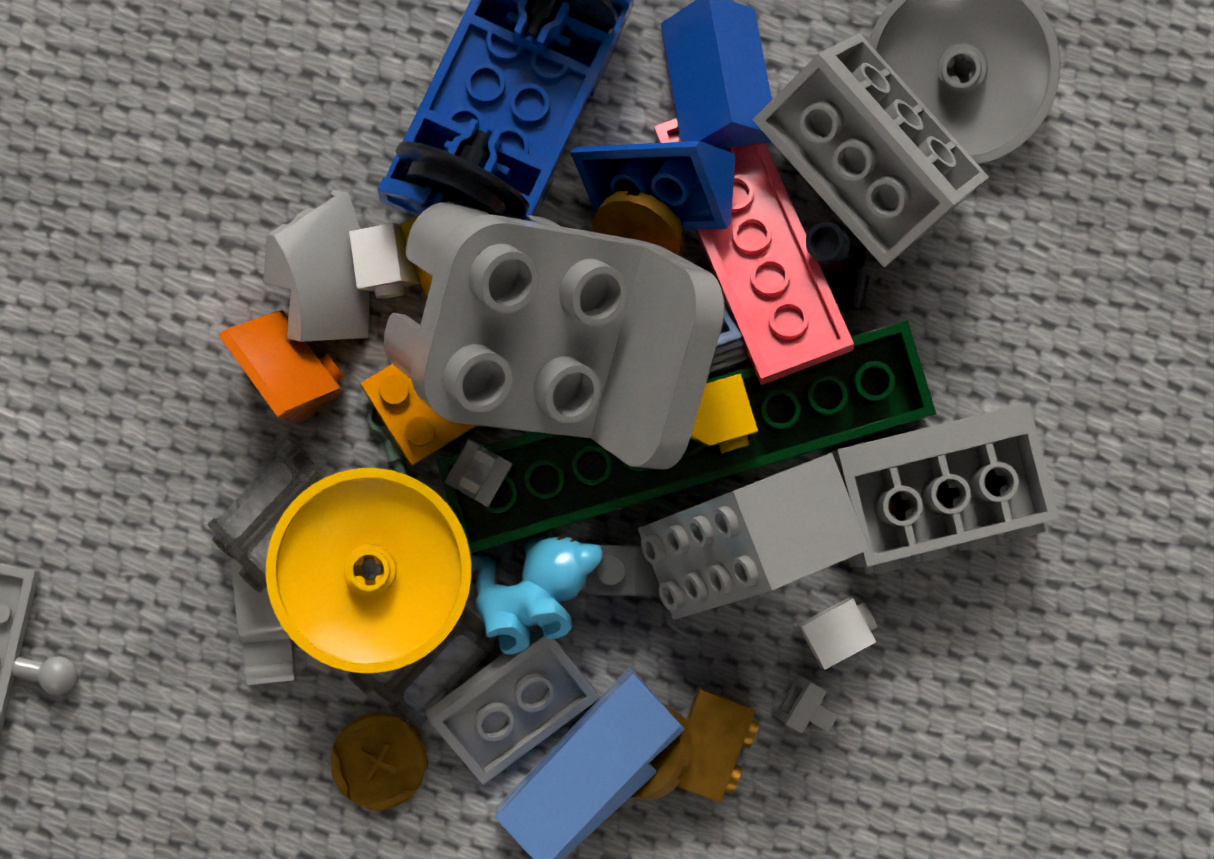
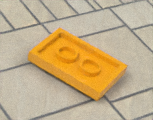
[360,364,479,467]

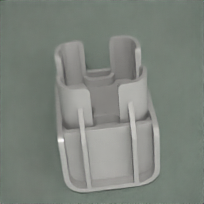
[384,201,724,470]

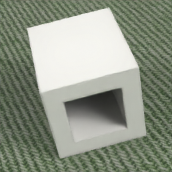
[349,223,421,298]
[798,597,878,670]

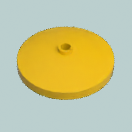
[266,468,472,673]

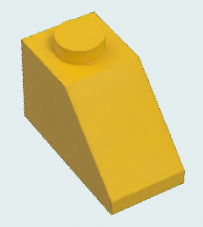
[690,373,758,454]

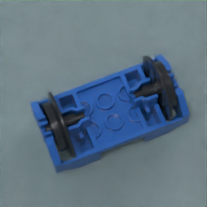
[378,0,634,220]

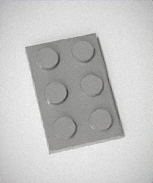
[425,627,600,785]

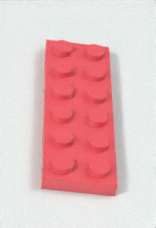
[654,118,854,385]

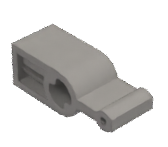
[230,556,296,686]

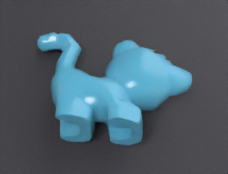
[471,534,603,655]

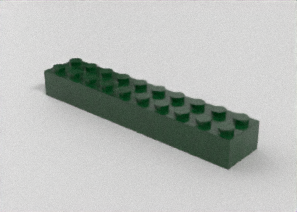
[436,320,936,554]

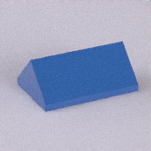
[661,0,772,149]
[570,141,735,230]

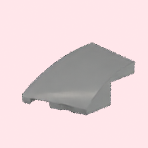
[263,190,369,342]

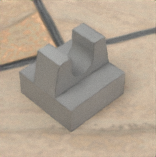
[445,439,513,507]
[774,674,838,734]

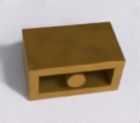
[677,686,760,803]

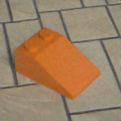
[218,310,345,425]

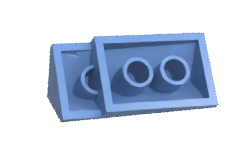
[495,667,685,859]

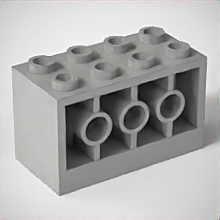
[753,33,989,268]
[821,403,1059,574]
[638,453,870,620]

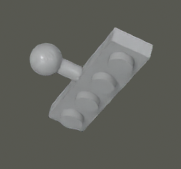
[0,562,77,738]

